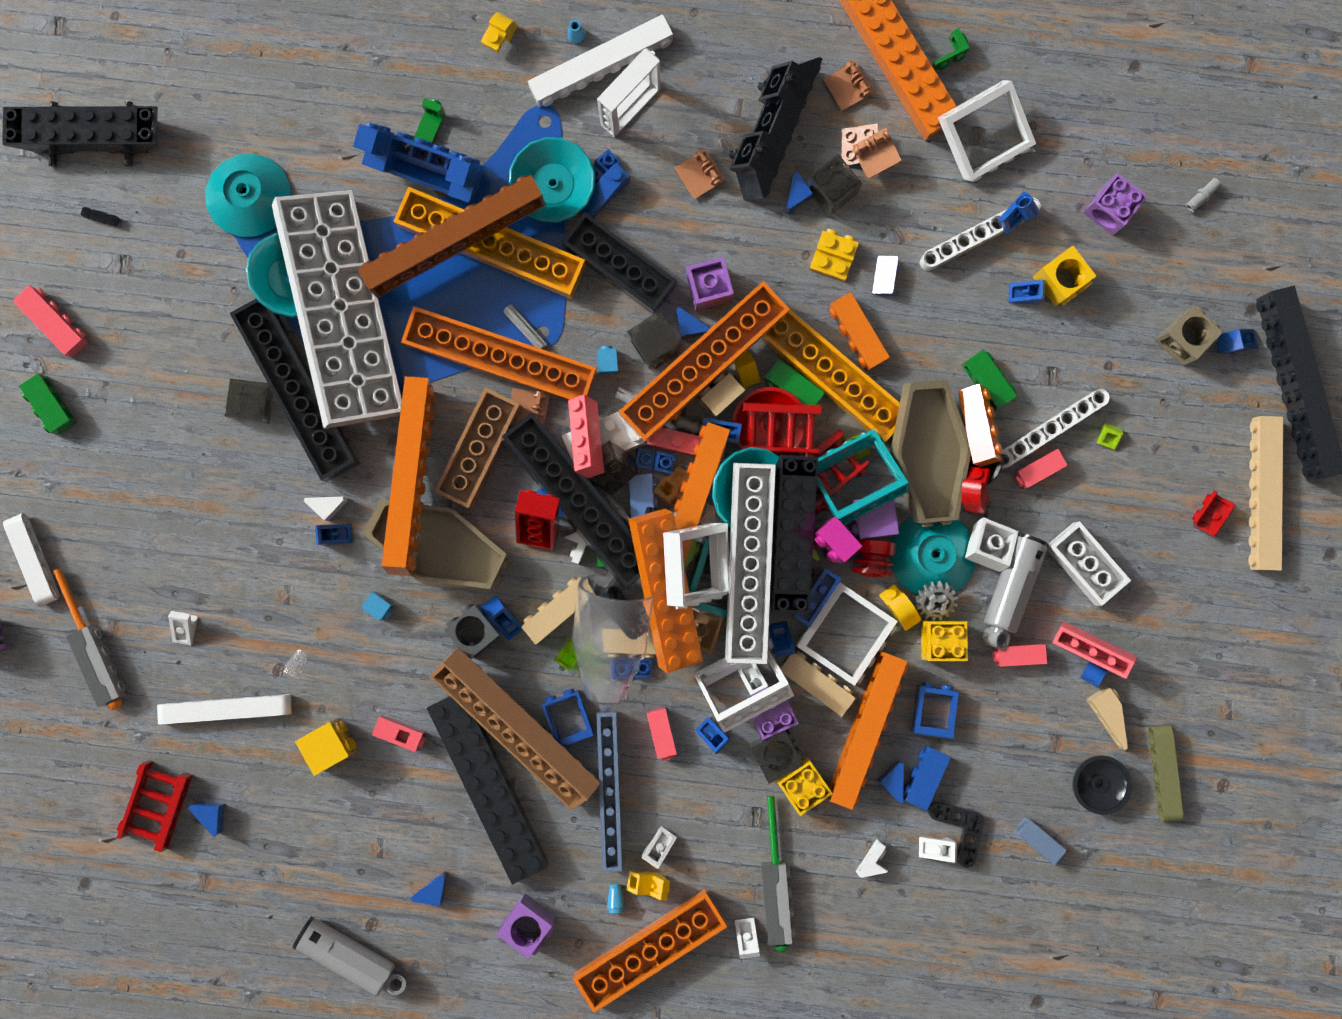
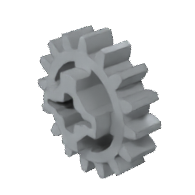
[915,581,958,621]

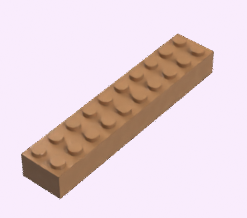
[429,648,600,810]

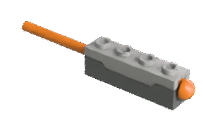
[53,568,126,710]

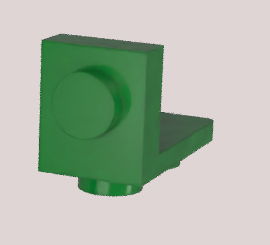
[932,28,970,71]
[414,98,445,146]

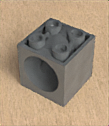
[444,604,503,660]

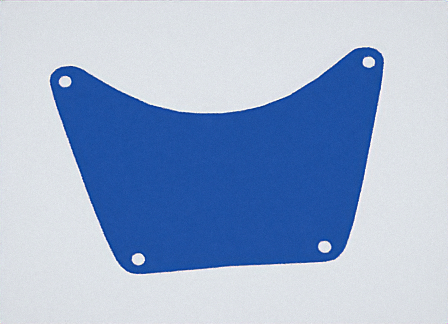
[234,105,566,392]

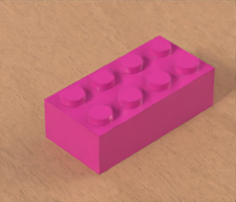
[813,516,862,564]

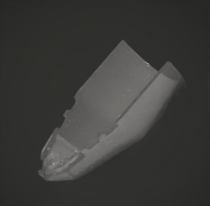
[572,575,653,711]

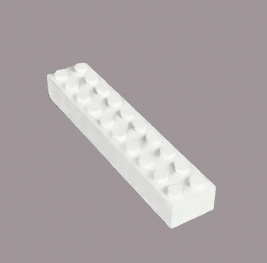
[725,463,776,664]

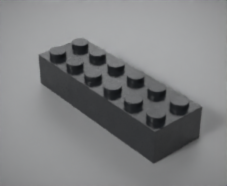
[562,212,677,315]

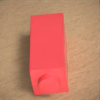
[1014,449,1068,489]
[992,644,1047,667]
[647,707,677,761]
[372,715,426,752]

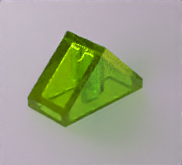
[554,635,588,671]

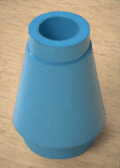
[567,20,586,43]
[607,884,626,913]

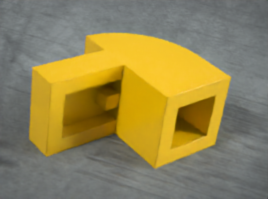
[480,12,518,53]
[879,584,921,631]
[627,870,670,901]

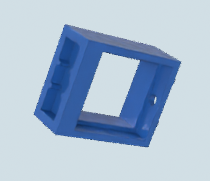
[911,683,959,738]
[541,688,595,746]

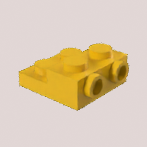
[809,229,859,282]

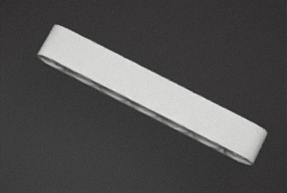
[920,197,1041,271]
[1002,389,1109,469]
[157,694,292,724]

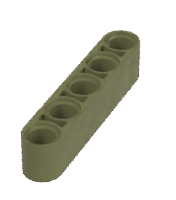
[1148,725,1183,822]

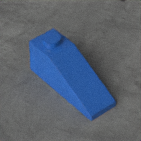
[581,163,630,218]

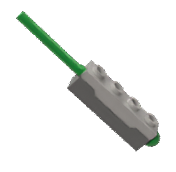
[761,796,795,952]

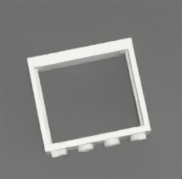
[597,48,660,138]
[938,80,1036,182]
[663,523,729,609]
[795,582,898,686]
[694,649,794,733]

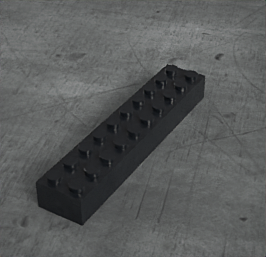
[1256,285,1342,481]
[230,299,360,482]
[502,413,640,590]
[427,696,549,885]

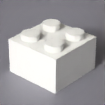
[965,518,1019,572]

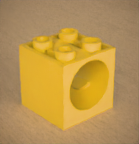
[1033,246,1096,306]
[921,621,968,661]
[295,718,357,776]
[775,756,833,816]

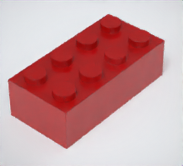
[515,490,560,551]

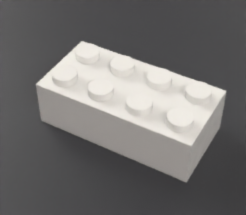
[562,412,648,462]
[1047,521,1131,606]

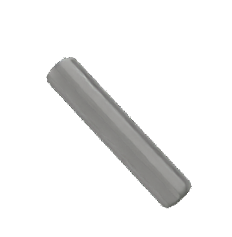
[503,305,547,350]

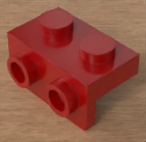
[1192,490,1236,538]

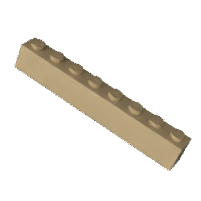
[1248,416,1283,571]

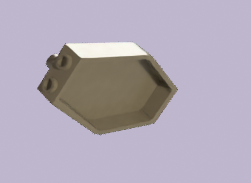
[890,380,971,527]
[363,499,509,593]

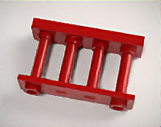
[741,402,822,456]
[813,429,870,514]
[117,760,193,852]

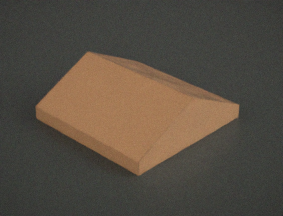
[692,607,726,655]

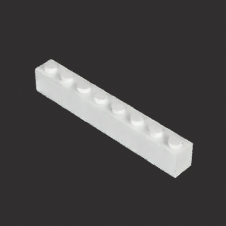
[528,14,673,108]

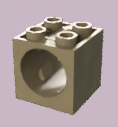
[1155,305,1223,366]

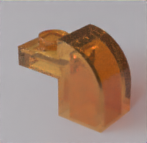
[654,466,690,506]

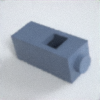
[1013,817,1067,866]

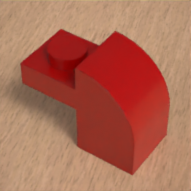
[961,467,991,514]

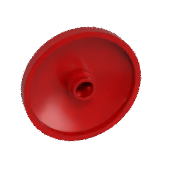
[732,387,807,456]

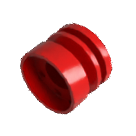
[852,539,896,578]

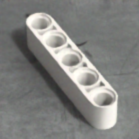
[3,513,60,607]

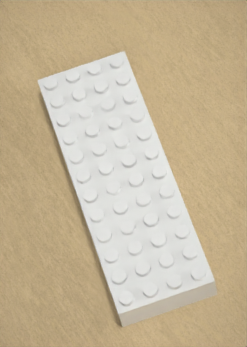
[272,190,402,429]

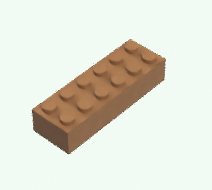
[434,387,522,509]

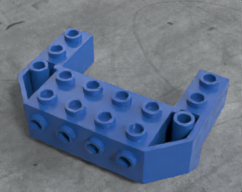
[353,122,485,203]

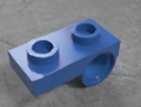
[998,191,1039,234]
[1080,662,1108,688]

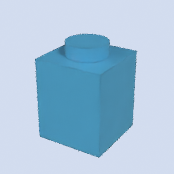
[597,346,619,375]
[361,592,394,621]

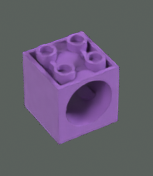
[1083,173,1148,236]
[686,257,734,311]
[850,499,899,539]
[752,699,798,740]
[496,894,555,959]

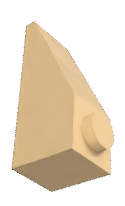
[1086,687,1128,750]

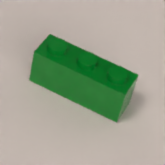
[961,349,1017,411]
[764,359,825,405]
[19,373,77,435]

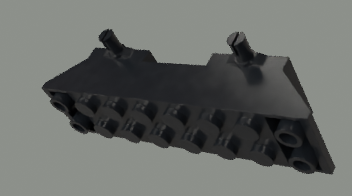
[729,57,823,201]
[2,101,158,167]
[769,455,819,614]

